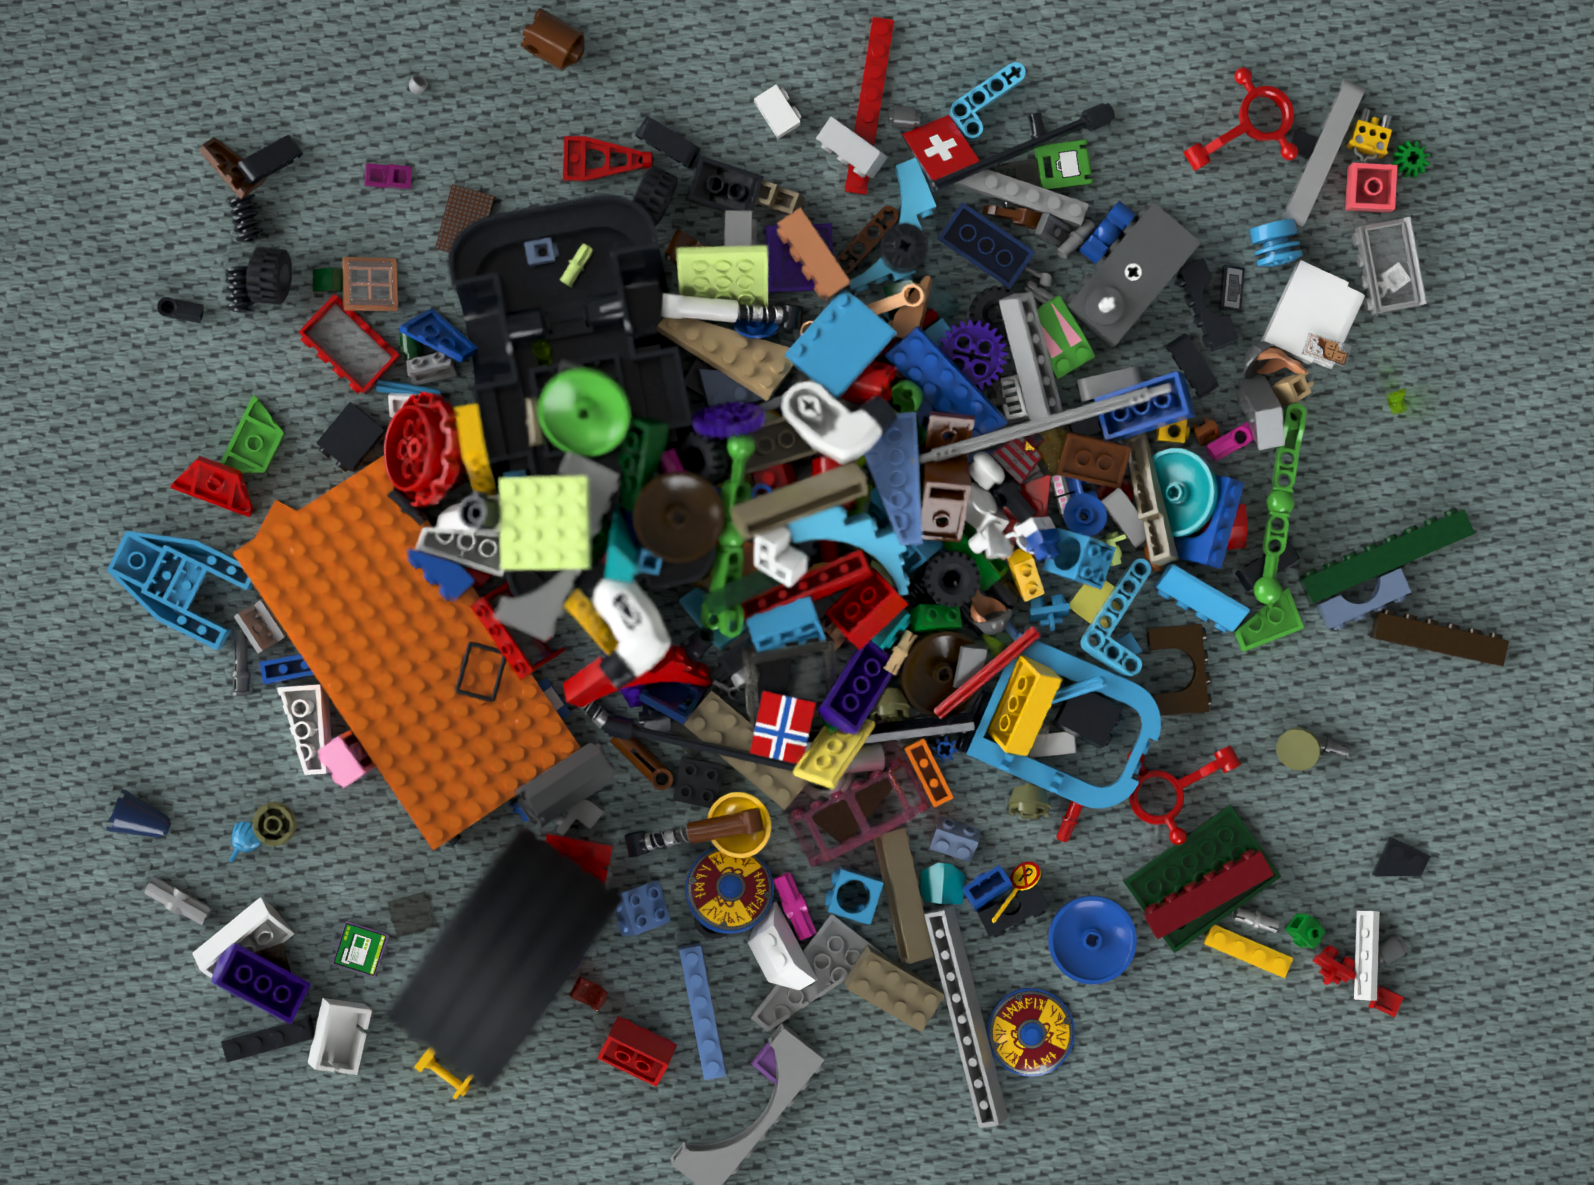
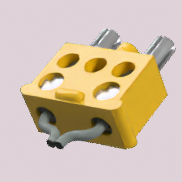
[1346,108,1392,163]

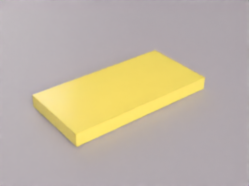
[793,719,875,789]

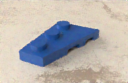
[399,308,478,362]

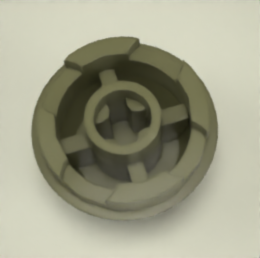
[869,687,911,723]
[1007,783,1051,819]
[252,802,297,846]

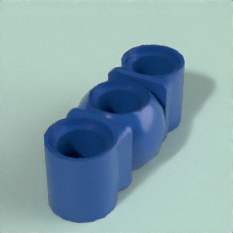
[1078,200,1136,264]

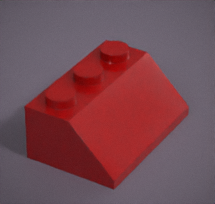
[597,1016,677,1087]

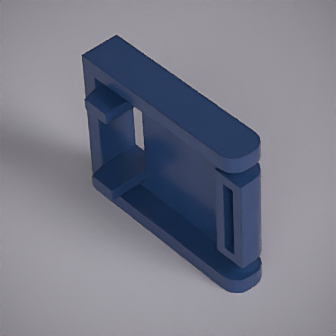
[639,682,706,724]

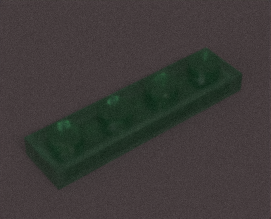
[703,569,782,616]

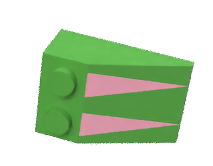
[1037,295,1095,379]

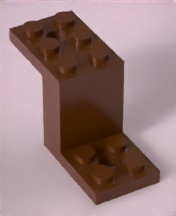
[920,411,975,543]

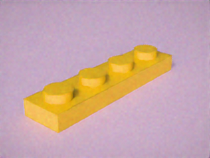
[1203,925,1293,978]

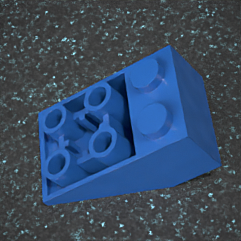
[407,548,474,603]

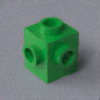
[1285,913,1326,949]

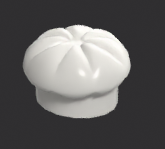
[969,452,1005,490]

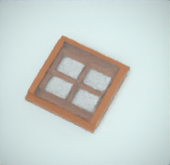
[342,257,398,311]

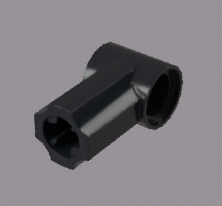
[157,297,204,324]

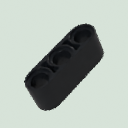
[635,116,701,169]
[238,135,303,185]
[1166,333,1219,399]
[1235,539,1300,592]

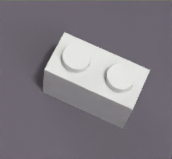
[754,85,802,139]

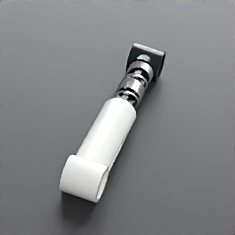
[661,293,804,329]

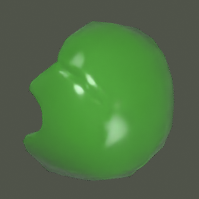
[891,380,923,413]

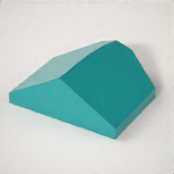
[919,863,965,904]

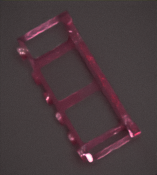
[788,758,930,867]

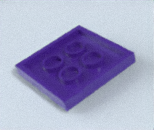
[766,223,833,293]

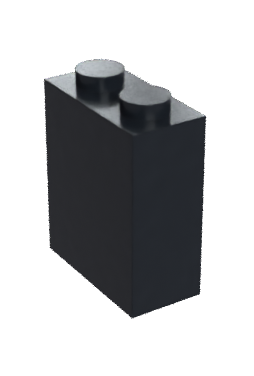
[316,402,387,472]
[1052,692,1122,748]

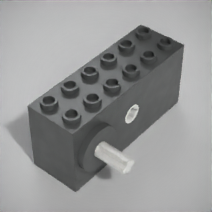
[1064,203,1202,349]

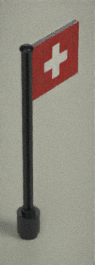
[902,103,1115,192]

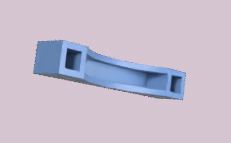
[679,942,726,1080]

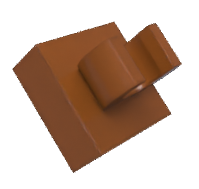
[1193,417,1220,447]

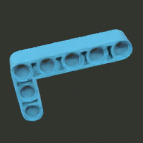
[1080,559,1151,678]

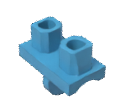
[1029,594,1070,632]

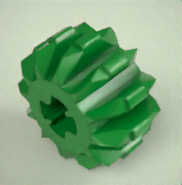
[1392,141,1430,178]

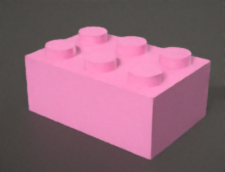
[317,729,376,788]

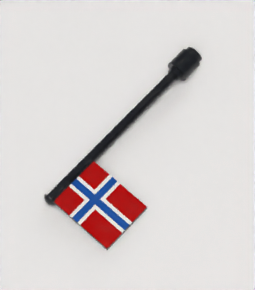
[604,690,816,771]

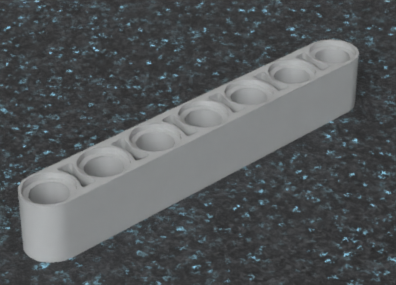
[1282,80,1365,227]

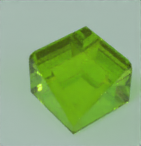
[1386,388,1408,415]

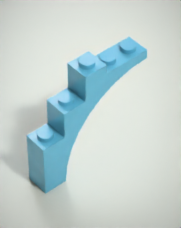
[849,158,936,293]
[786,505,910,596]

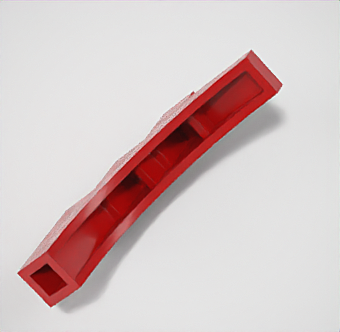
[563,643,711,708]

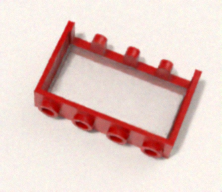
[298,294,402,394]
[470,582,565,680]

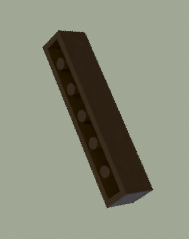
[1370,609,1509,667]

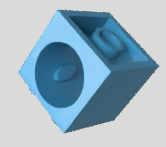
[1042,528,1116,590]
[824,865,884,925]

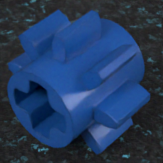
[930,735,958,763]

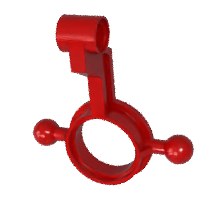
[1183,67,1298,171]
[1127,745,1242,845]

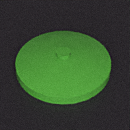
[538,368,630,456]

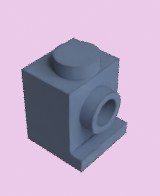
[524,238,559,267]

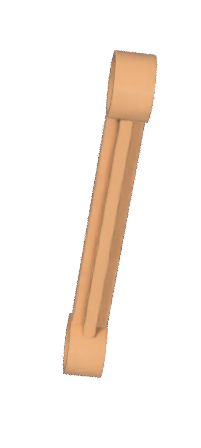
[800,283,926,335]

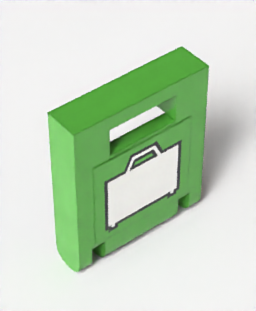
[1034,140,1093,190]

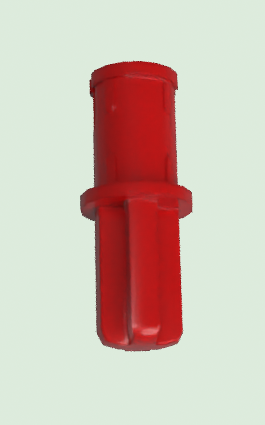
[1056,801,1083,842]

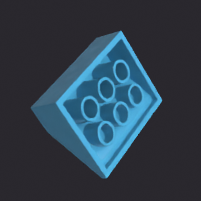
[784,288,896,400]

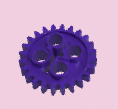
[938,319,1008,390]
[692,401,766,438]

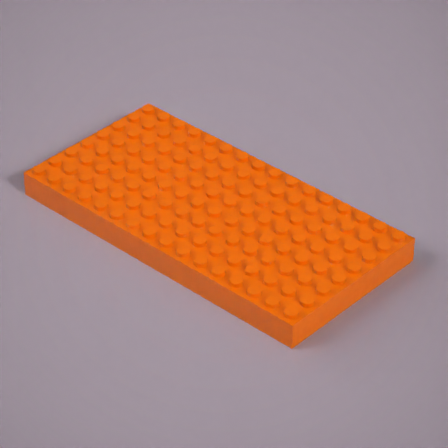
[233,456,581,851]

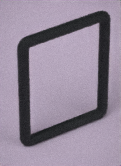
[456,642,506,702]

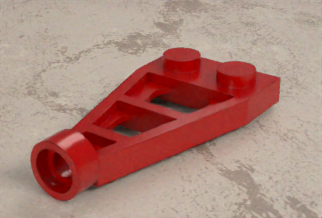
[563,136,653,182]

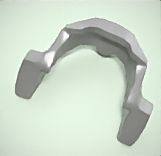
[802,773,852,800]

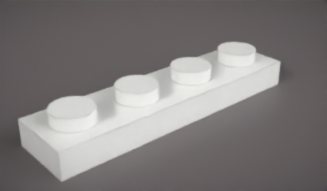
[1354,911,1379,1001]

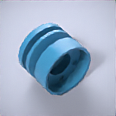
[1249,219,1303,267]

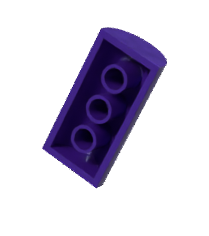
[819,640,893,734]
[211,944,311,1024]

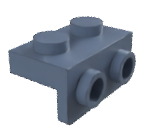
[929,817,981,862]

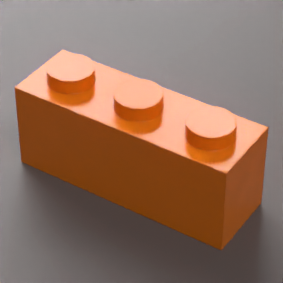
[903,738,954,808]

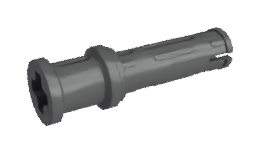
[230,629,251,696]

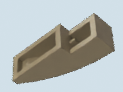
[756,180,805,215]

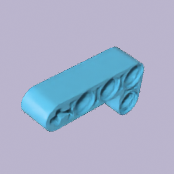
[950,62,1026,141]

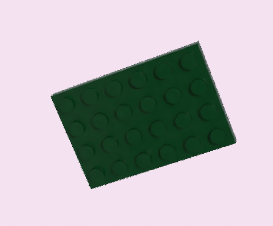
[1123,805,1282,953]

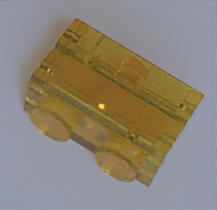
[1036,427,1066,476]

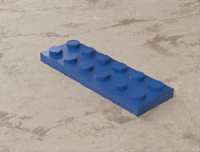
[885,326,1008,438]

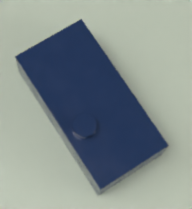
[937,202,1035,289]

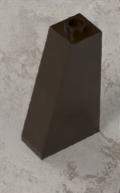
[810,770,895,847]

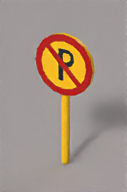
[992,861,1041,923]

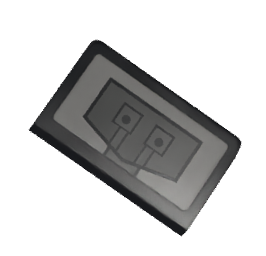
[1219,265,1245,312]

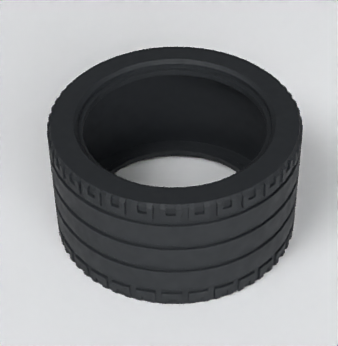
[387,827,623,1089]

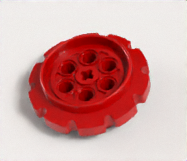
[384,392,463,507]

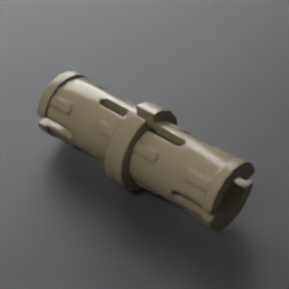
[525,398,544,445]

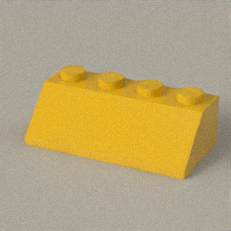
[986,654,1062,756]

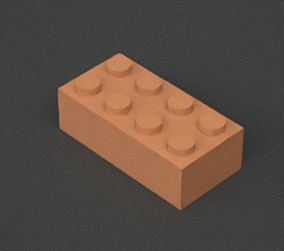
[776,208,850,301]

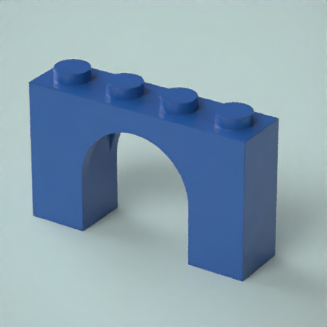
[1173,475,1244,569]

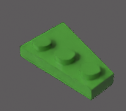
[1233,587,1304,652]

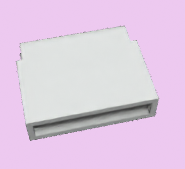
[1261,260,1365,369]

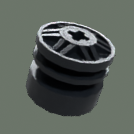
[880,222,928,274]

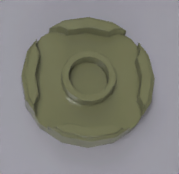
[1276,727,1321,771]

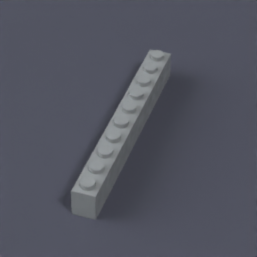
[924,905,1008,1128]

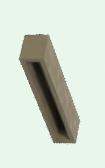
[731,462,867,540]
[872,828,934,964]

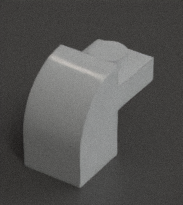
[556,798,605,836]

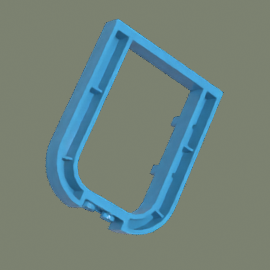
[967,632,1161,808]

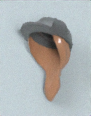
[1243,342,1307,379]
[970,589,1013,635]

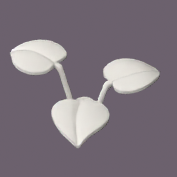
[968,482,1034,558]

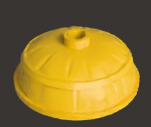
[707,792,772,858]

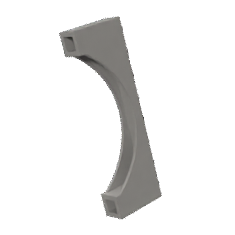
[493,452,620,641]
[671,1023,825,1185]

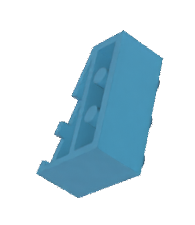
[746,597,826,652]

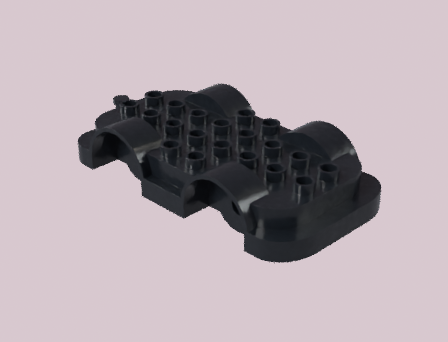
[448,195,716,604]

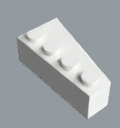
[415,527,505,577]
[277,684,332,775]

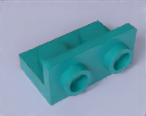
[871,609,911,649]

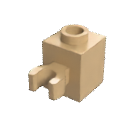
[1271,371,1314,406]

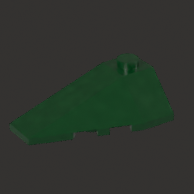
[618,415,669,512]

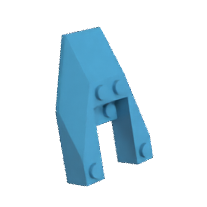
[107,531,254,650]

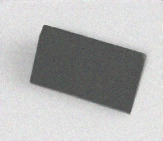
[953,643,987,689]

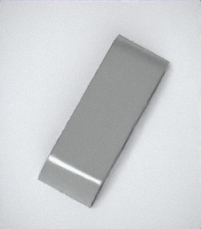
[1077,366,1142,402]
[1101,488,1146,548]

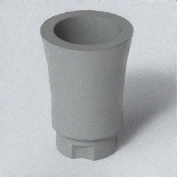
[843,743,885,774]

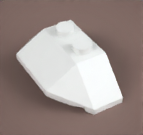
[748,902,818,990]

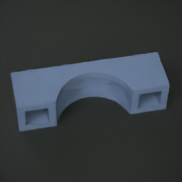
[1316,568,1411,630]

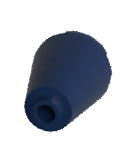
[106,789,171,838]

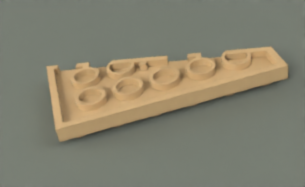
[656,317,794,401]

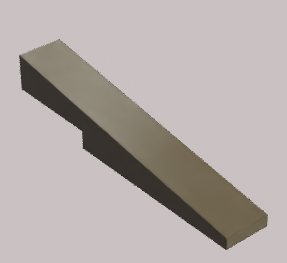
[1124,432,1179,566]

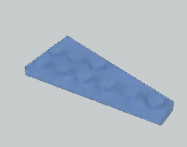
[864,412,923,545]

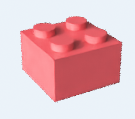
[1345,163,1397,213]

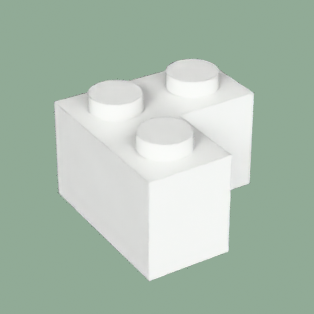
[754,525,807,587]

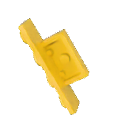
[564,589,619,655]

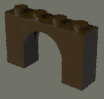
[1146,623,1212,716]

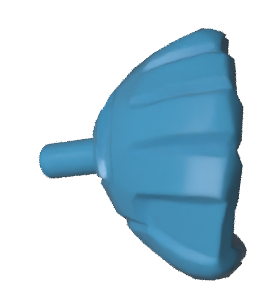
[228,821,262,863]

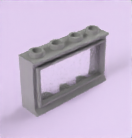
[1352,217,1427,315]

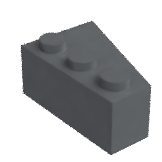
[1236,376,1285,450]

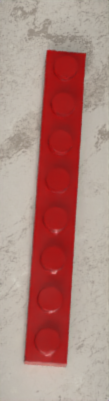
[845,17,894,195]

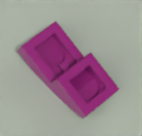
[364,163,412,189]

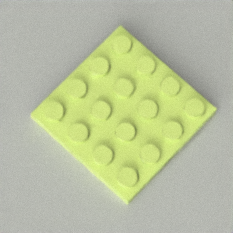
[677,246,768,308]
[500,476,590,569]

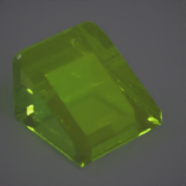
[982,634,1004,658]

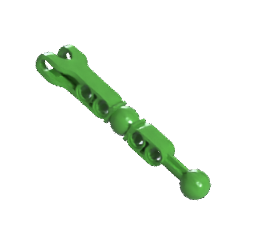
[1254,403,1307,604]
[701,433,755,637]

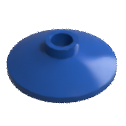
[733,318,778,339]
[1063,494,1107,537]

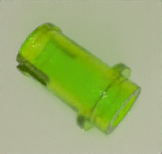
[532,341,552,366]

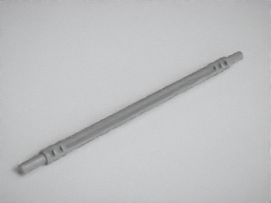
[910,383,1171,465]

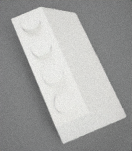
[192,897,295,979]

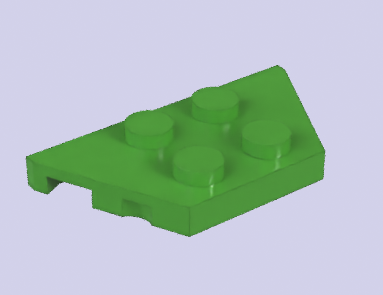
[220,396,285,473]

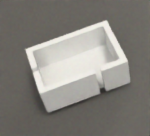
[308,998,372,1075]

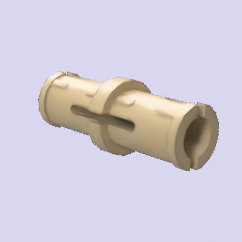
[884,630,917,675]

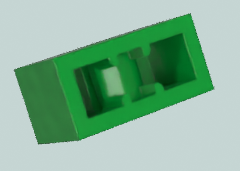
[908,604,962,633]

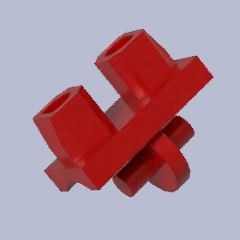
[1312,945,1356,985]

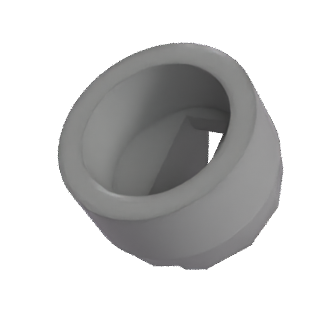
[409,75,428,94]

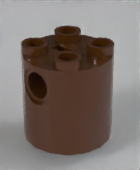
[521,8,585,71]

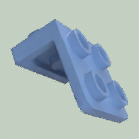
[615,881,670,937]

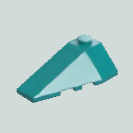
[605,503,639,583]

